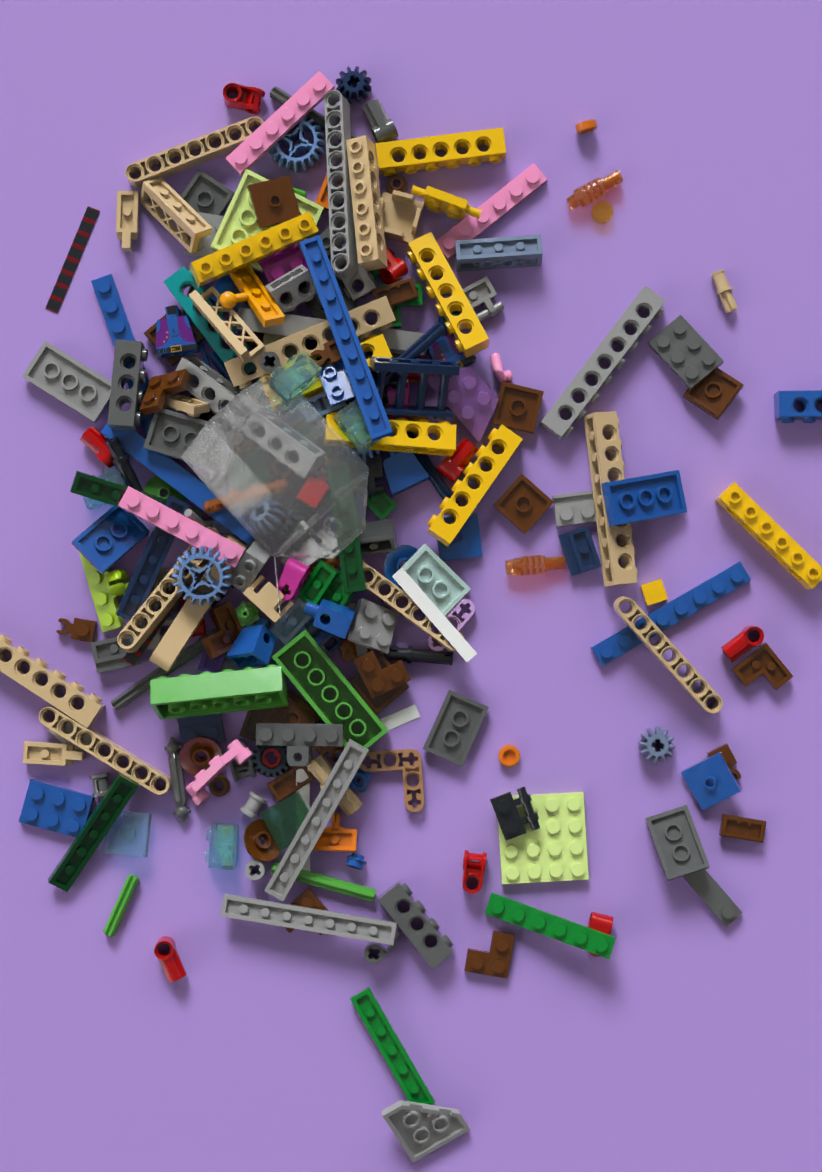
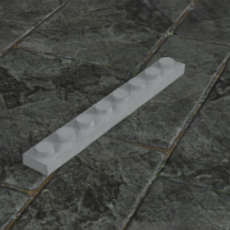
[264,739,369,901]
[220,894,397,945]

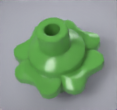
[235,601,260,626]

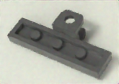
[256,723,344,766]

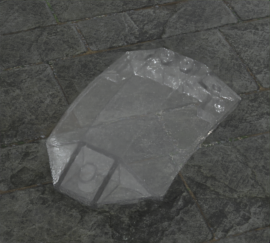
[181,368,369,559]

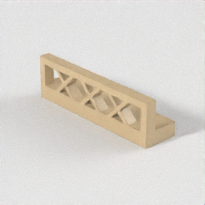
[140,177,212,254]
[189,286,266,364]

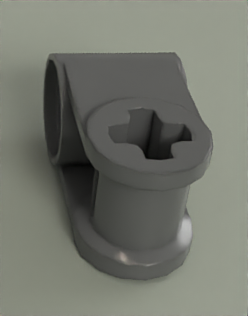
[227,739,257,782]

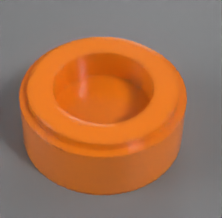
[575,119,597,134]
[498,745,520,767]

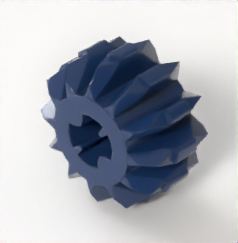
[336,66,372,104]

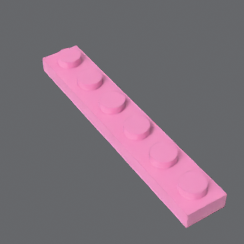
[225,71,335,176]
[436,163,547,261]
[118,486,245,568]

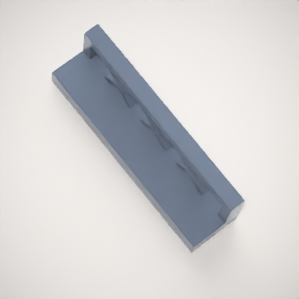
[455,234,543,272]

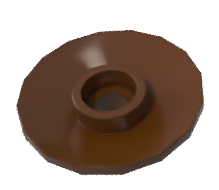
[179,736,223,777]
[243,819,283,862]

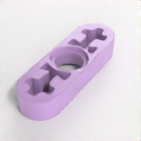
[428,599,475,651]

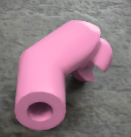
[490,353,513,383]

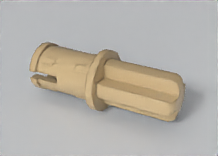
[711,270,738,313]

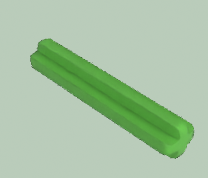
[103,874,139,937]

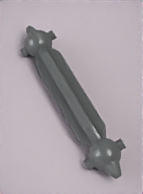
[164,736,191,823]

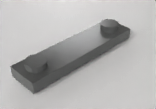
[683,870,743,927]

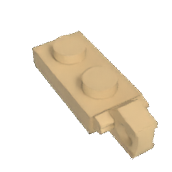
[116,191,140,252]
[163,393,210,417]
[23,741,85,766]

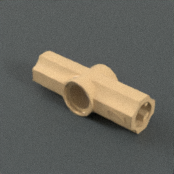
[306,754,363,816]

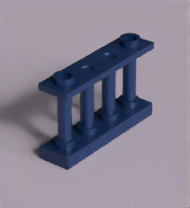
[369,356,460,420]

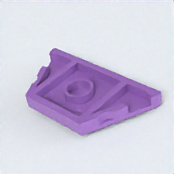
[428,365,499,442]

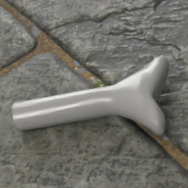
[184,509,215,528]

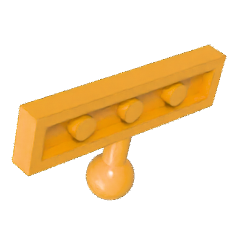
[219,266,285,327]

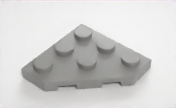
[381,1100,470,1163]

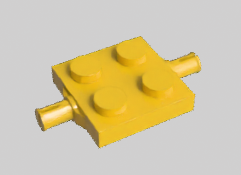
[411,185,482,220]

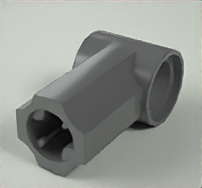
[362,99,398,143]

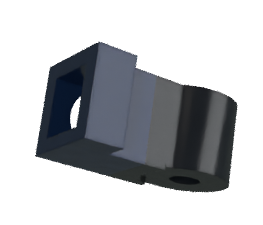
[304,618,343,656]

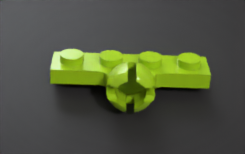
[79,552,129,633]

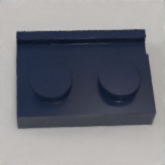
[558,526,602,577]
[177,713,226,747]

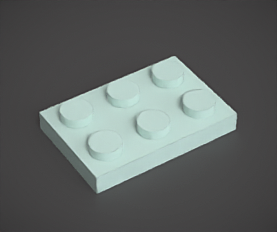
[399,544,471,616]

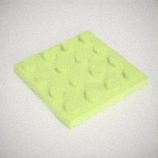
[210,169,324,274]
[498,792,589,884]

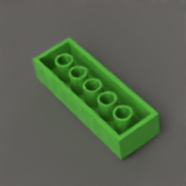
[272,629,389,748]
[150,664,289,720]

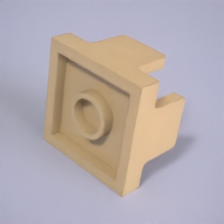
[381,190,424,244]
[243,574,295,624]

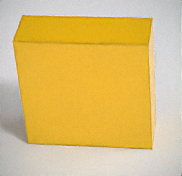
[640,579,668,606]

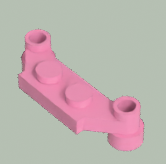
[185,739,253,807]

